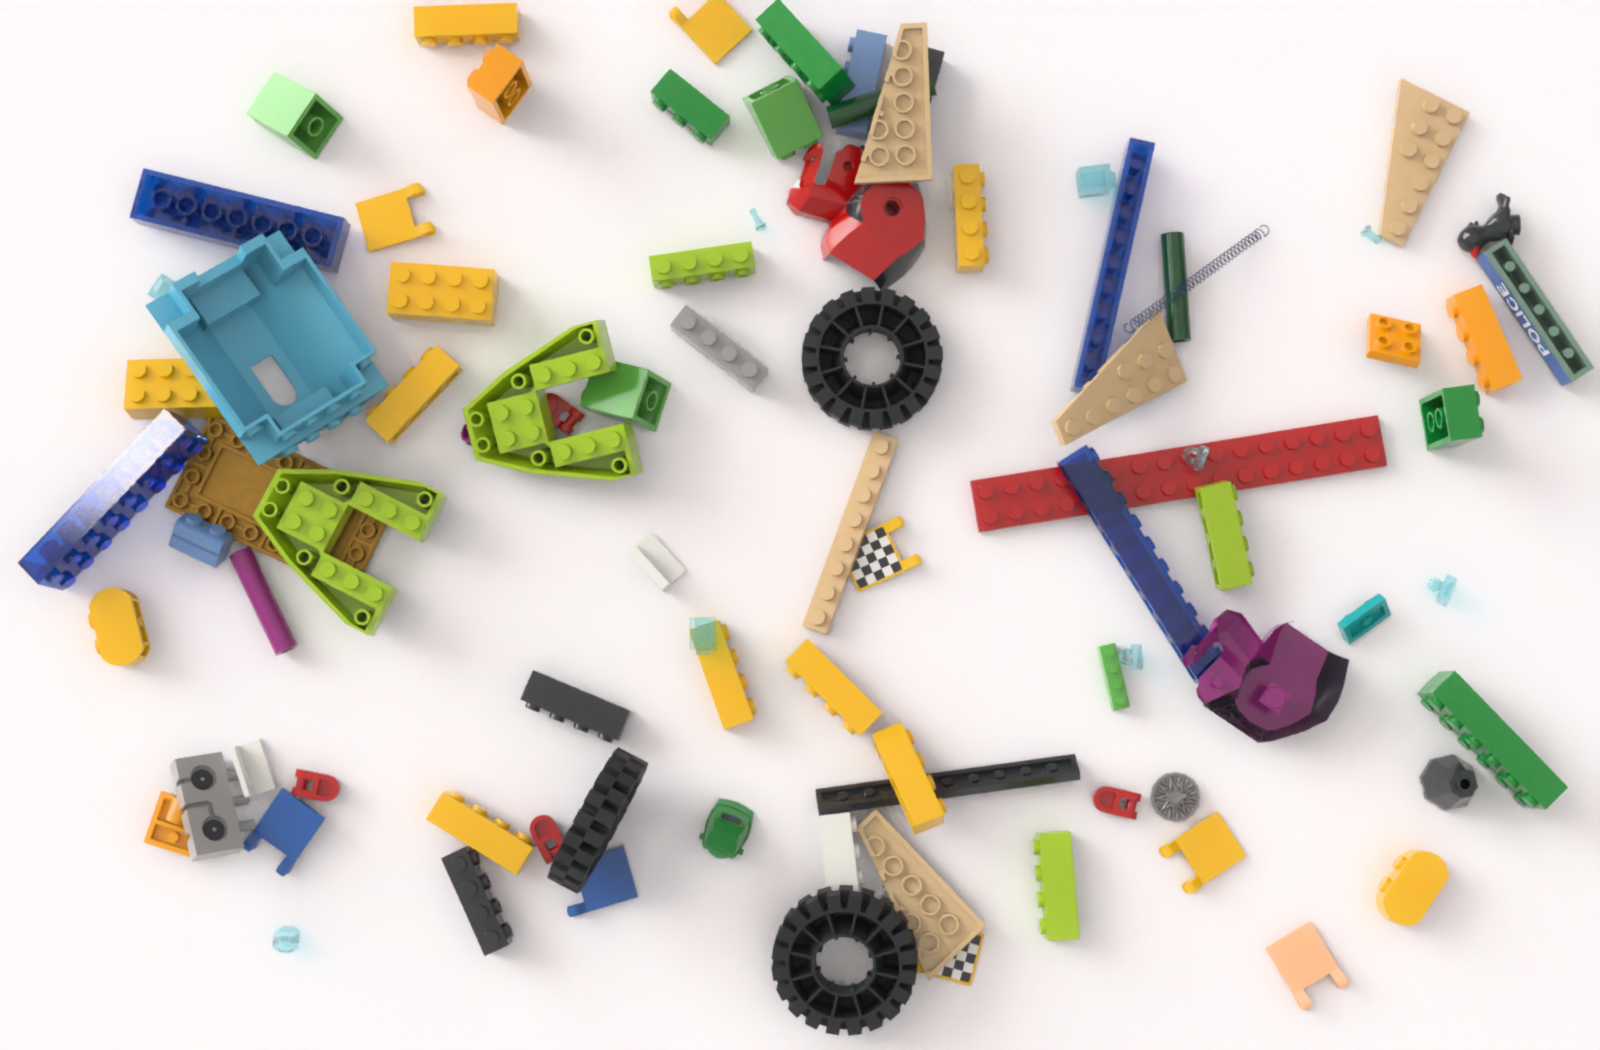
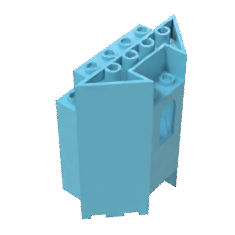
[145,230,389,466]

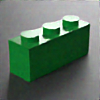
[650,69,730,146]

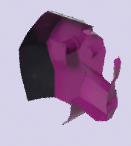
[1182,609,1349,743]

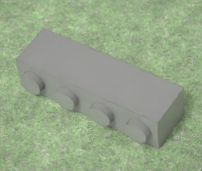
[670,305,768,393]

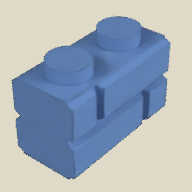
[168,512,234,568]

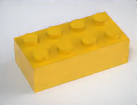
[386,262,499,326]
[124,359,224,420]

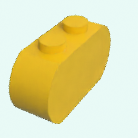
[88,588,151,666]
[1376,850,1448,926]

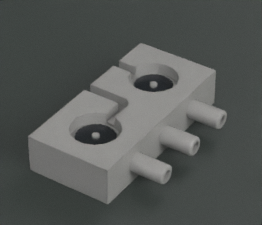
[170,752,256,862]

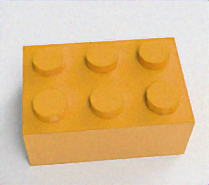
[467,43,532,125]

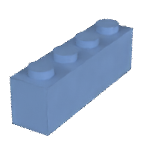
[835,29,887,140]

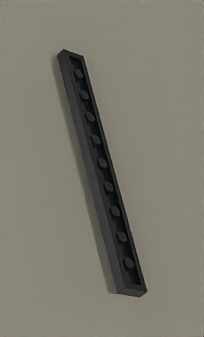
[815,754,1080,816]

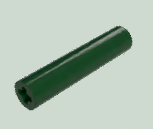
[826,73,937,129]
[1161,232,1191,343]

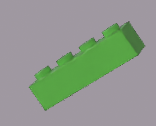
[1097,643,1130,711]

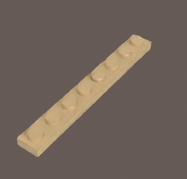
[802,431,900,635]

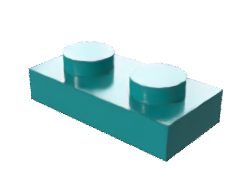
[1337,593,1391,645]

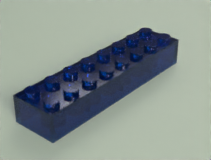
[129,168,351,274]
[18,408,207,590]

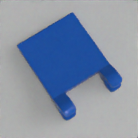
[243,788,326,876]
[567,846,638,917]

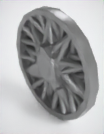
[1150,772,1200,822]

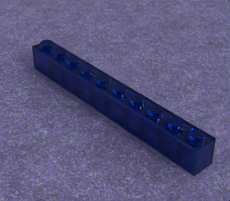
[1070,137,1155,393]
[1056,445,1223,684]

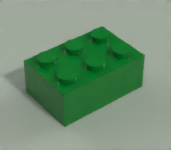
[1419,384,1484,451]

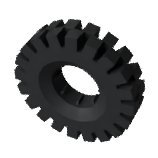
[801,287,943,431]
[547,747,648,894]
[771,885,918,1036]

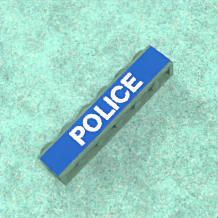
[1476,238,1594,386]

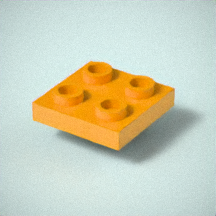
[1366,313,1421,369]
[144,791,190,857]

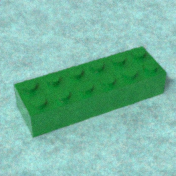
[1417,671,1568,810]

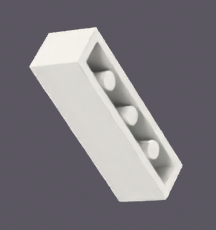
[818,812,864,892]

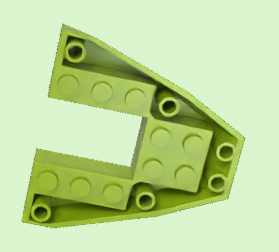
[462,320,644,481]
[253,469,448,637]

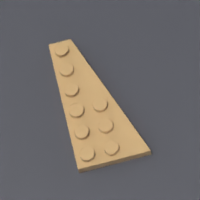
[854,22,933,185]
[1378,78,1470,248]
[1051,310,1187,445]
[857,809,986,981]

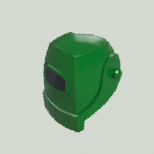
[699,798,754,859]

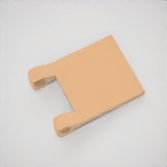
[1265,921,1349,1011]

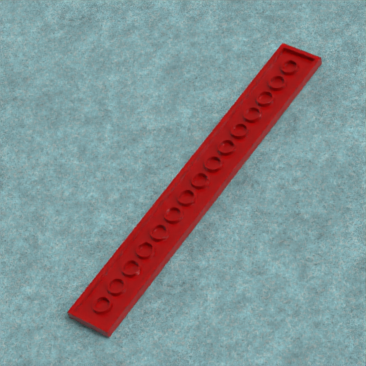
[970,415,1387,533]

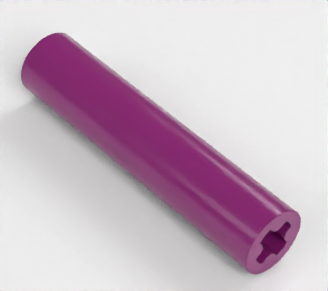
[229,547,298,656]

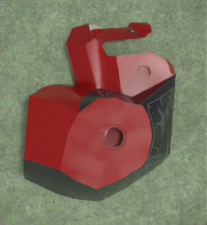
[786,144,926,291]

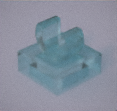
[1427,574,1457,607]

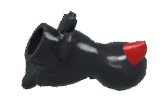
[1457,193,1521,259]

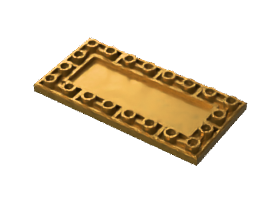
[164,418,388,572]

